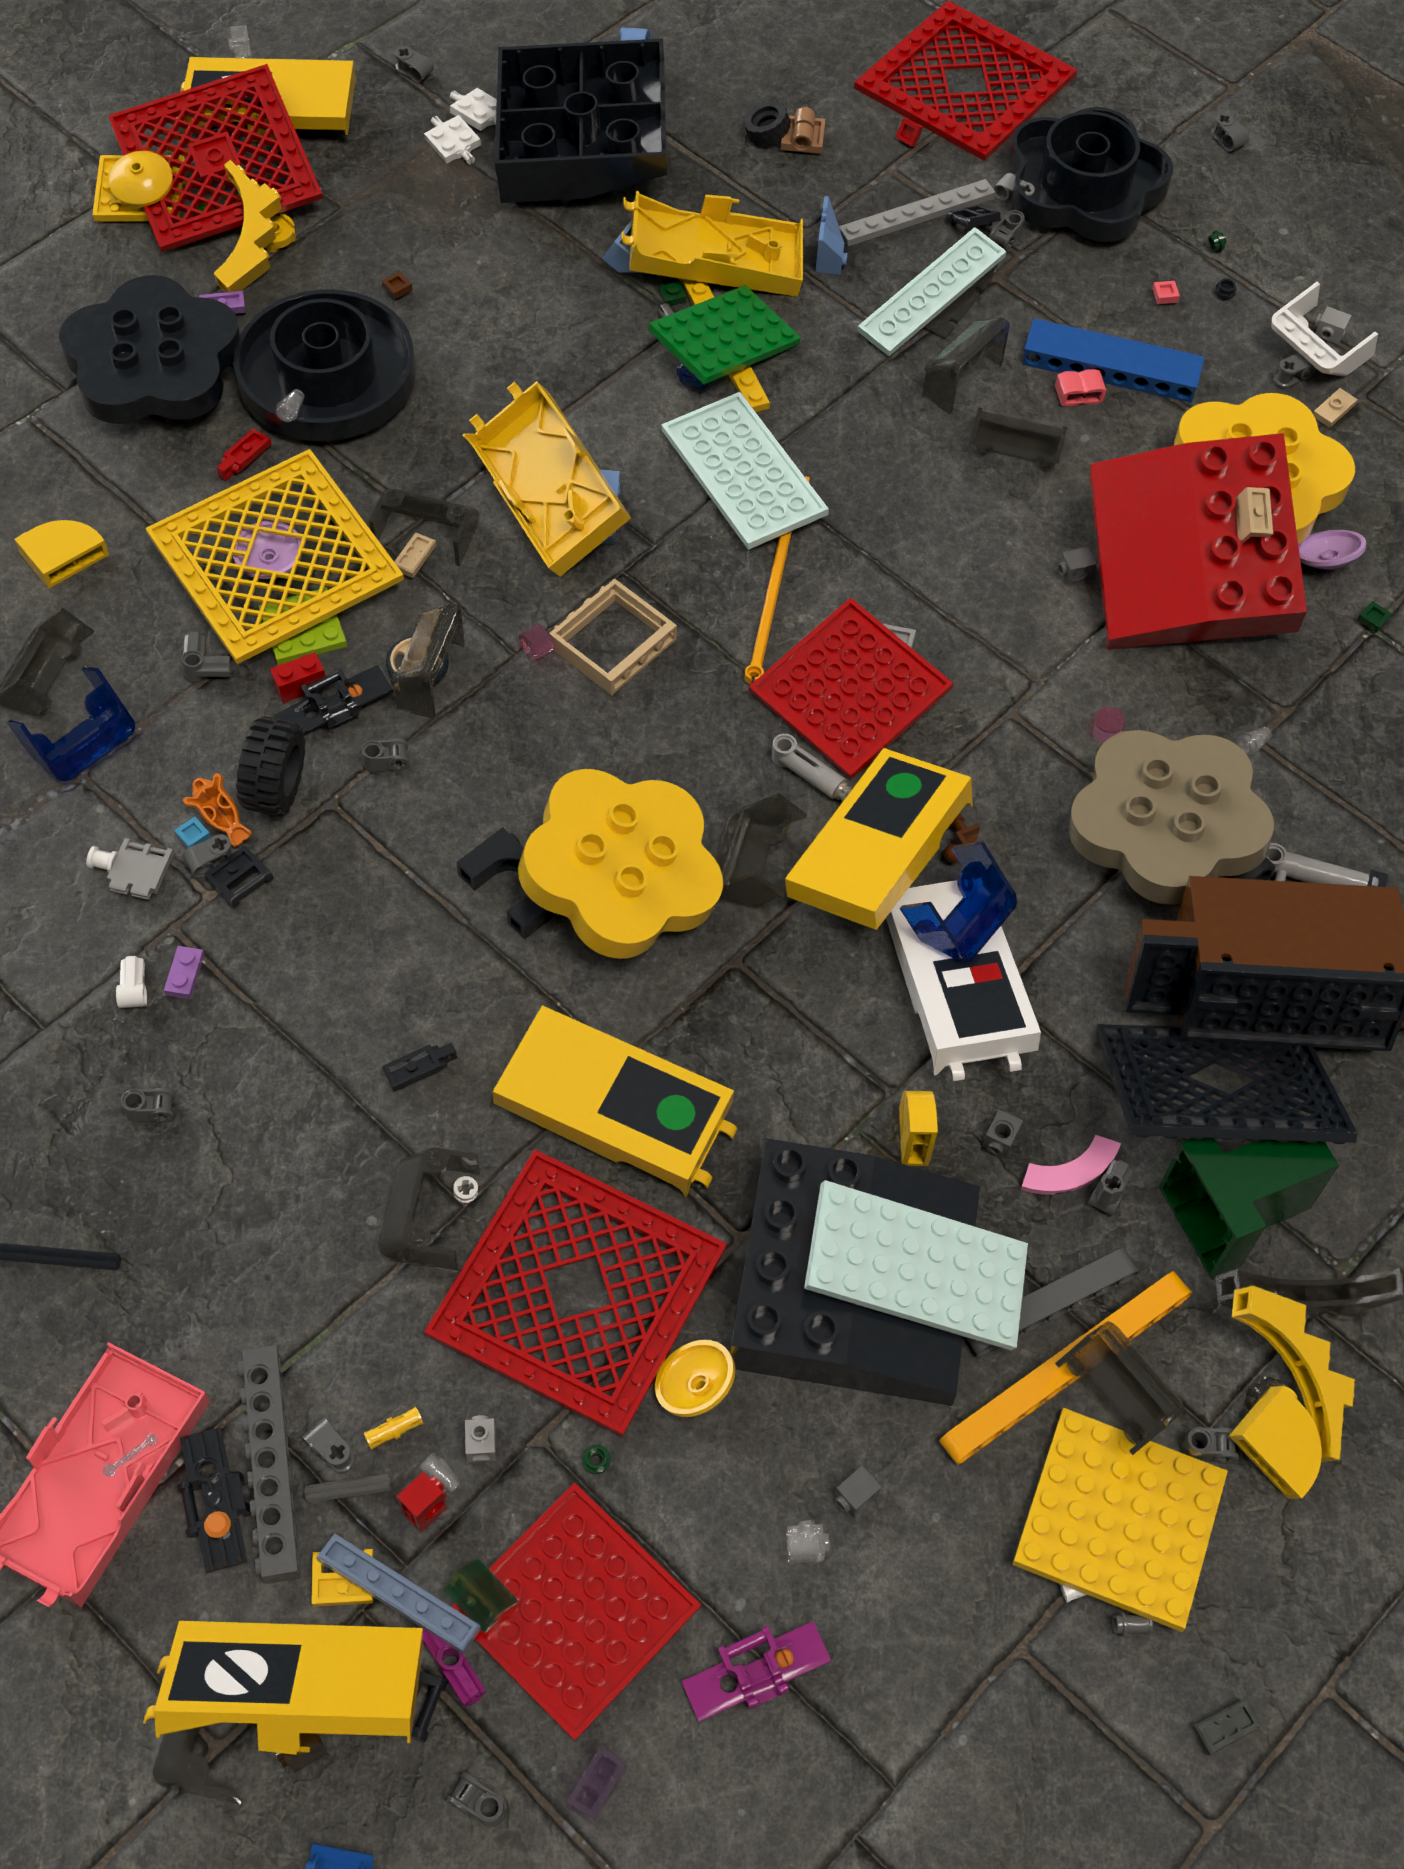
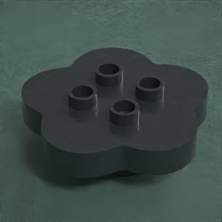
[1009,107,1173,242]
[59,275,240,424]

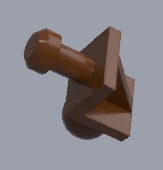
[943,814,980,864]

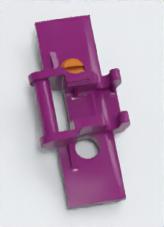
[682,1621,831,1722]

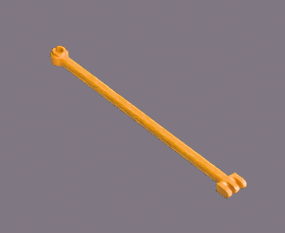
[744,476,810,685]

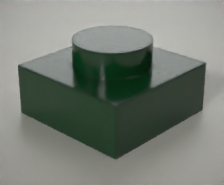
[659,281,687,306]
[1357,601,1392,633]

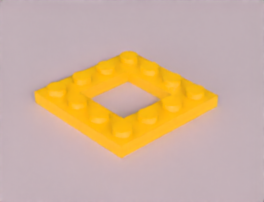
[92,155,185,222]

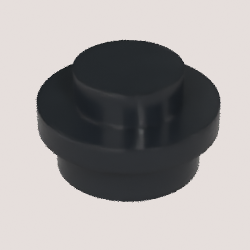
[1215,278,1237,299]

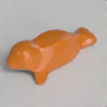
[183,773,252,847]

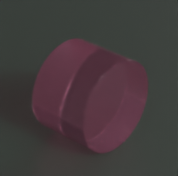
[519,624,553,660]
[1092,707,1125,743]

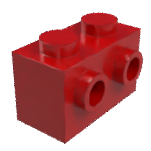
[270,652,328,704]

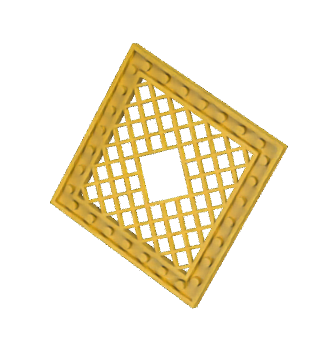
[145,449,404,664]

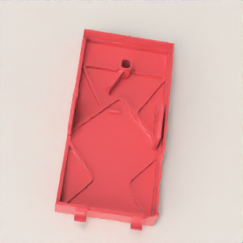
[0,1342,210,1608]

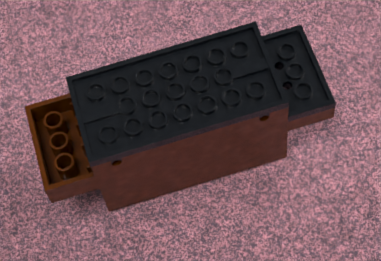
[1124,876,1404,1051]

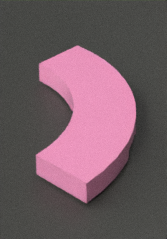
[1021,1135,1121,1195]

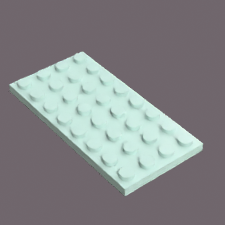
[661,392,829,550]
[804,1180,1028,1351]

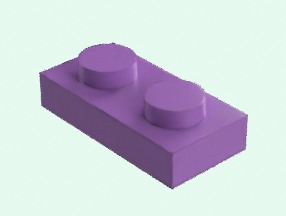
[199,291,246,314]
[164,946,205,999]

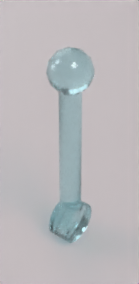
[103,1434,157,1477]

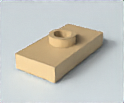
[1313,388,1358,428]
[394,532,436,578]

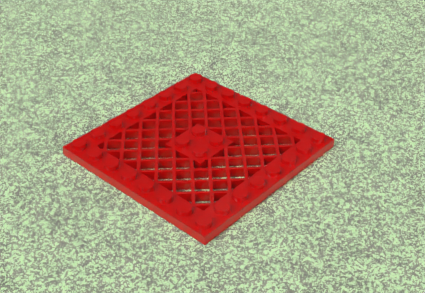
[108,64,323,252]

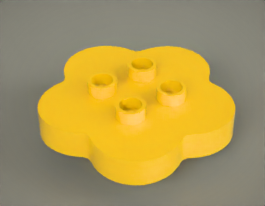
[1174,393,1355,544]
[518,769,723,959]

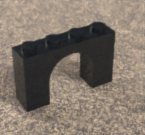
[457,827,557,939]

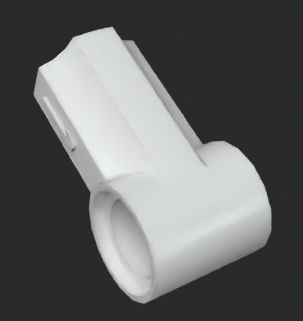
[116,956,147,1008]

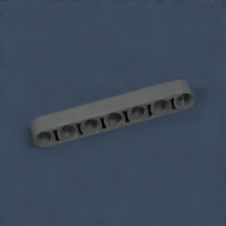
[965,1248,1140,1357]

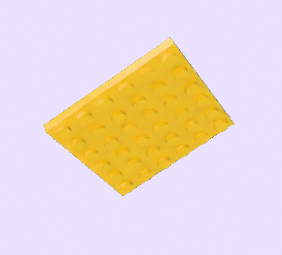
[1012,1408,1228,1632]

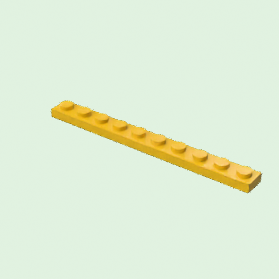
[678,278,770,412]

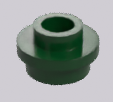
[1208,230,1226,251]
[582,1445,611,1474]

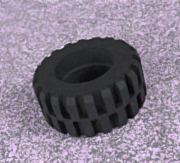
[236,716,306,816]

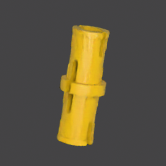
[363,1407,424,1450]

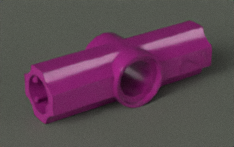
[418,1626,486,1708]

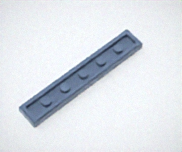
[317,1533,481,1654]

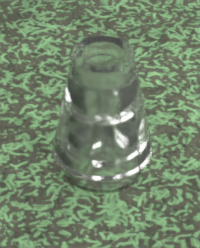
[276,389,304,422]
[1236,726,1272,755]
[418,1452,462,1495]

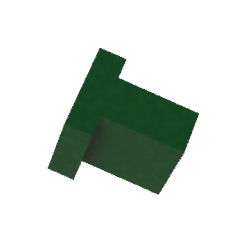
[1159,1138,1339,1280]

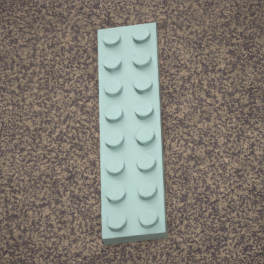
[857,227,1006,356]

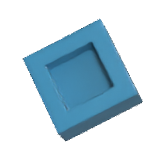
[174,817,211,848]

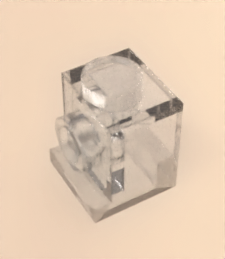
[226,25,252,58]

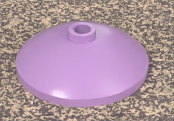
[233,521,303,579]
[1298,530,1366,570]

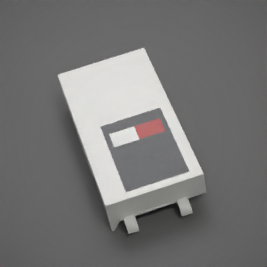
[886,876,1041,1081]

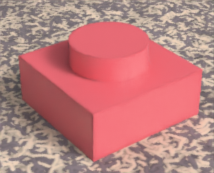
[1152,281,1180,304]

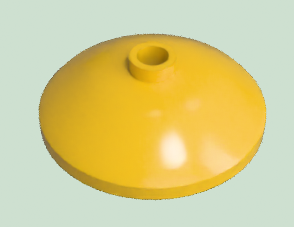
[108,151,173,207]
[655,1340,735,1417]

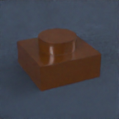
[382,271,413,299]

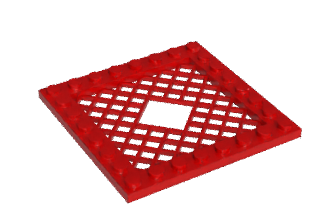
[854,0,1077,161]
[424,1149,727,1437]

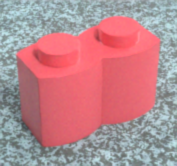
[1055,369,1107,406]

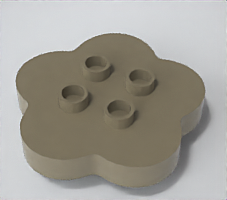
[1069,730,1274,904]

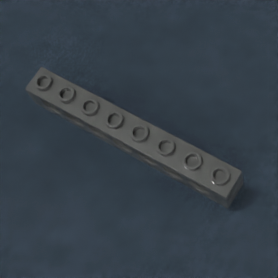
[238,1345,301,1584]

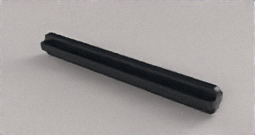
[0,1243,121,1270]

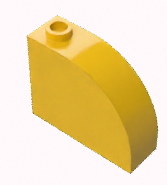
[14,520,109,589]
[899,1091,938,1166]
[1229,1386,1322,1499]

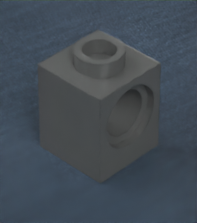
[1058,547,1097,585]
[982,1109,1023,1158]
[834,1465,882,1517]

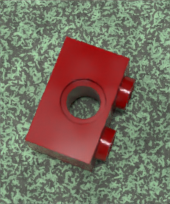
[397,1472,447,1533]

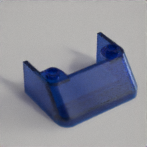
[7,666,135,782]
[899,841,1017,962]

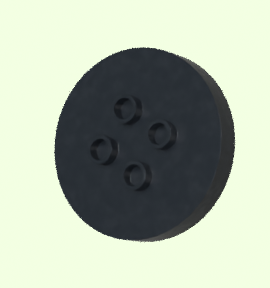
[233,289,416,441]

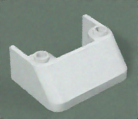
[1271,282,1378,376]

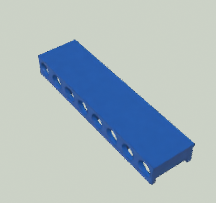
[1022,318,1205,403]

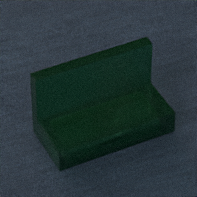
[444,1558,518,1633]

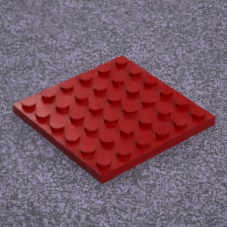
[749,597,953,779]
[451,1482,701,1742]

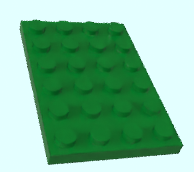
[648,285,801,384]

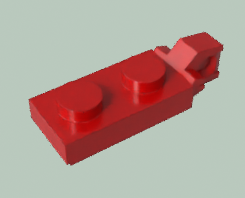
[217,429,272,481]

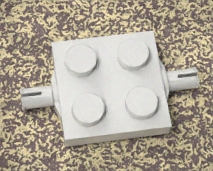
[450,88,497,131]
[424,115,481,164]

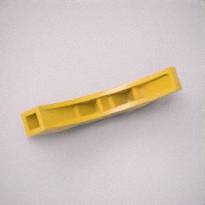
[213,160,282,292]
[1232,1286,1355,1463]

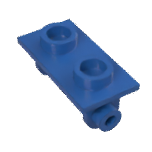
[305,1843,374,1869]

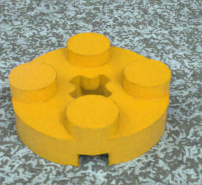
[265,213,296,252]

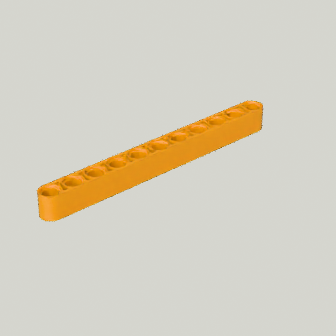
[939,1271,1192,1465]

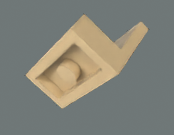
[1235,487,1273,544]

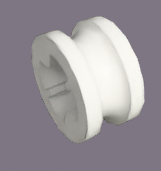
[454,1176,478,1203]

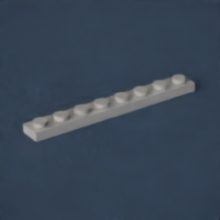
[839,179,996,247]

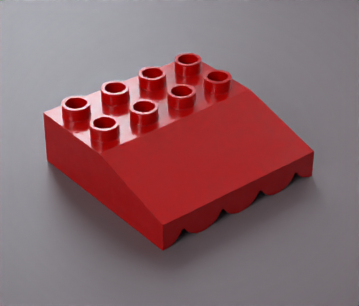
[1089,433,1307,650]

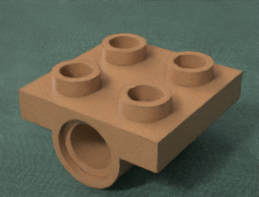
[781,107,825,154]

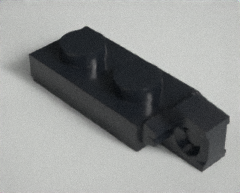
[382,1042,457,1092]

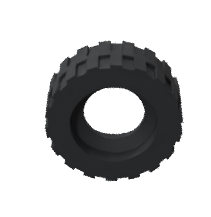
[743,101,791,145]

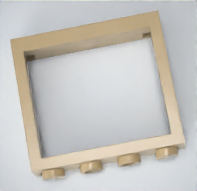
[549,579,677,696]

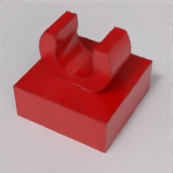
[895,118,923,147]

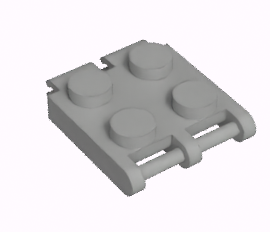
[107,838,174,900]

